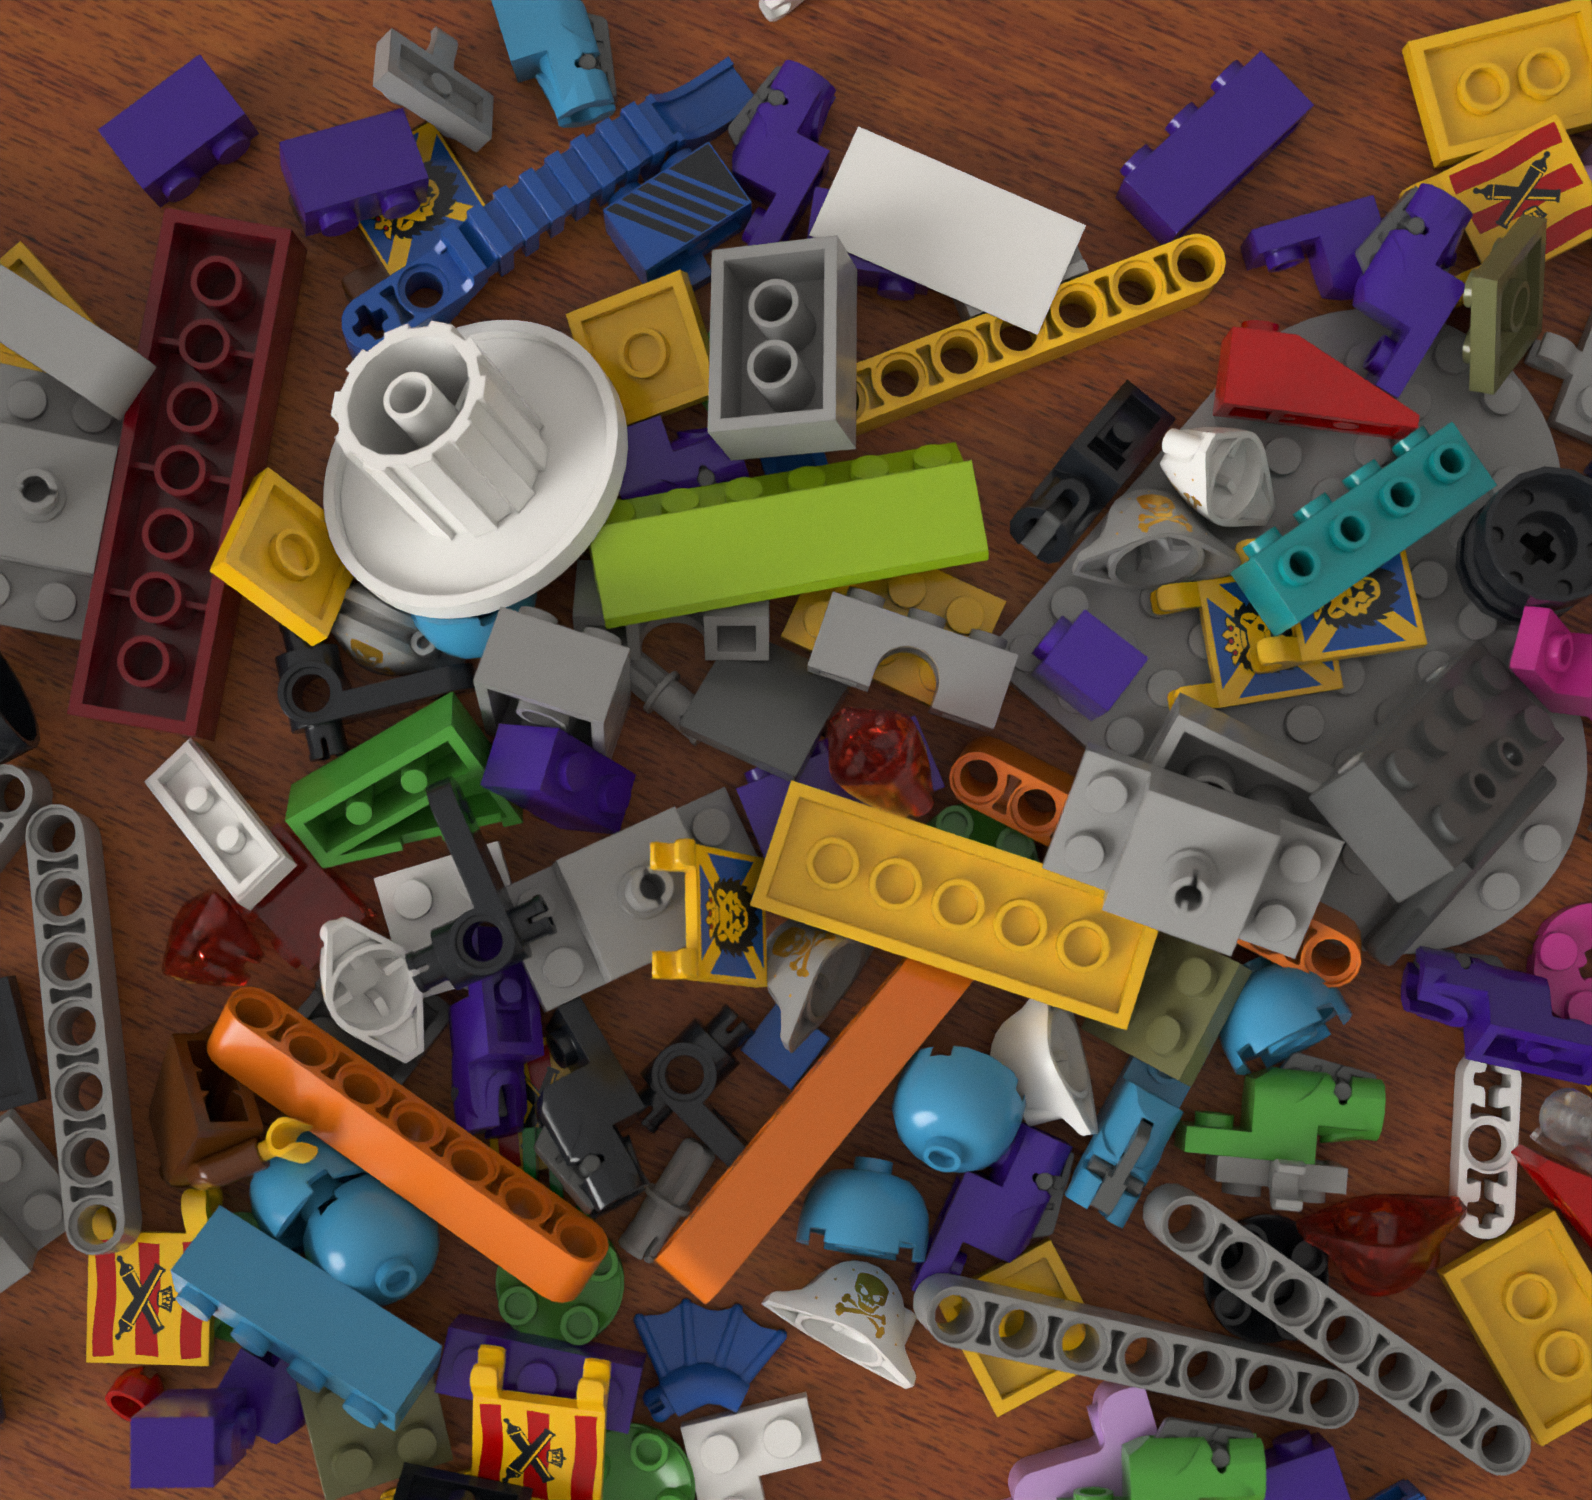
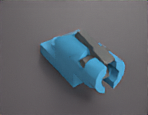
[491,0,618,128]
[1064,1054,1209,1228]

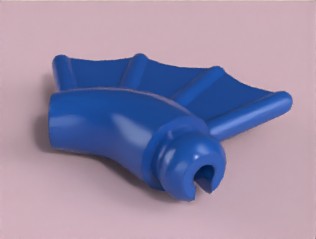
[633,1298,787,1423]

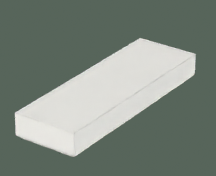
[144,738,297,910]

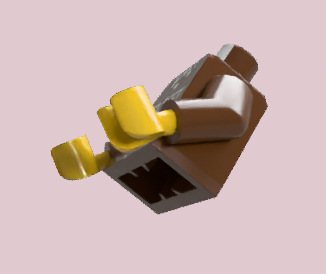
[149,1019,318,1191]

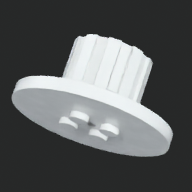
[323,320,628,619]

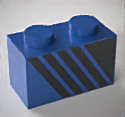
[603,141,752,284]

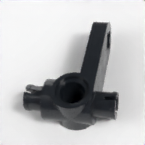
[274,624,476,762]
[405,776,557,993]
[637,1004,755,1167]

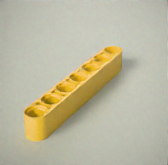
[856,234,1226,436]

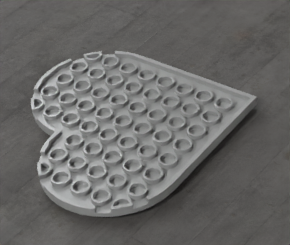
[1000,309,1587,954]

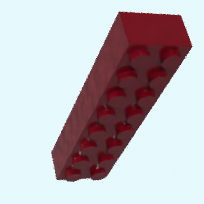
[67,208,307,741]

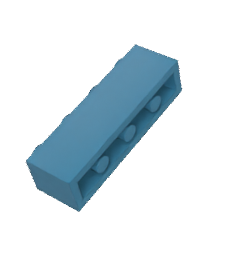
[170,1205,442,1432]

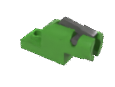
[1174,1052,1386,1165]
[1057,1417,1266,1500]

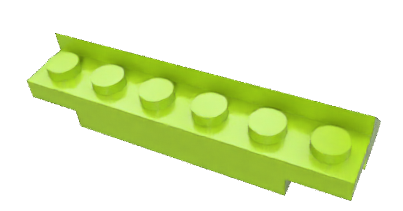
[588,442,989,629]

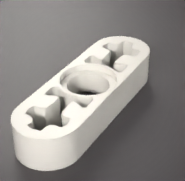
[1448,1056,1522,1239]

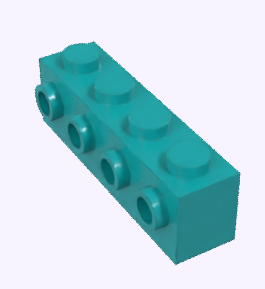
[1230,421,1497,637]

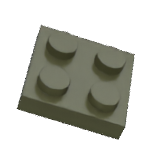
[1462,215,1547,395]
[1081,931,1252,1087]
[295,1374,454,1500]

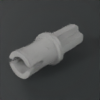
[630,652,701,746]
[618,1137,715,1263]

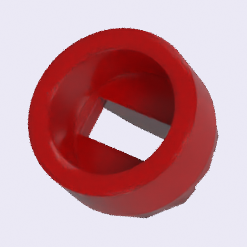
[105,1366,164,1422]

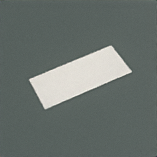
[809,126,1086,335]

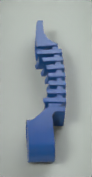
[341,56,754,359]

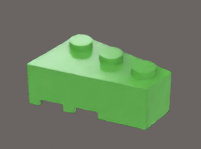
[285,691,523,868]

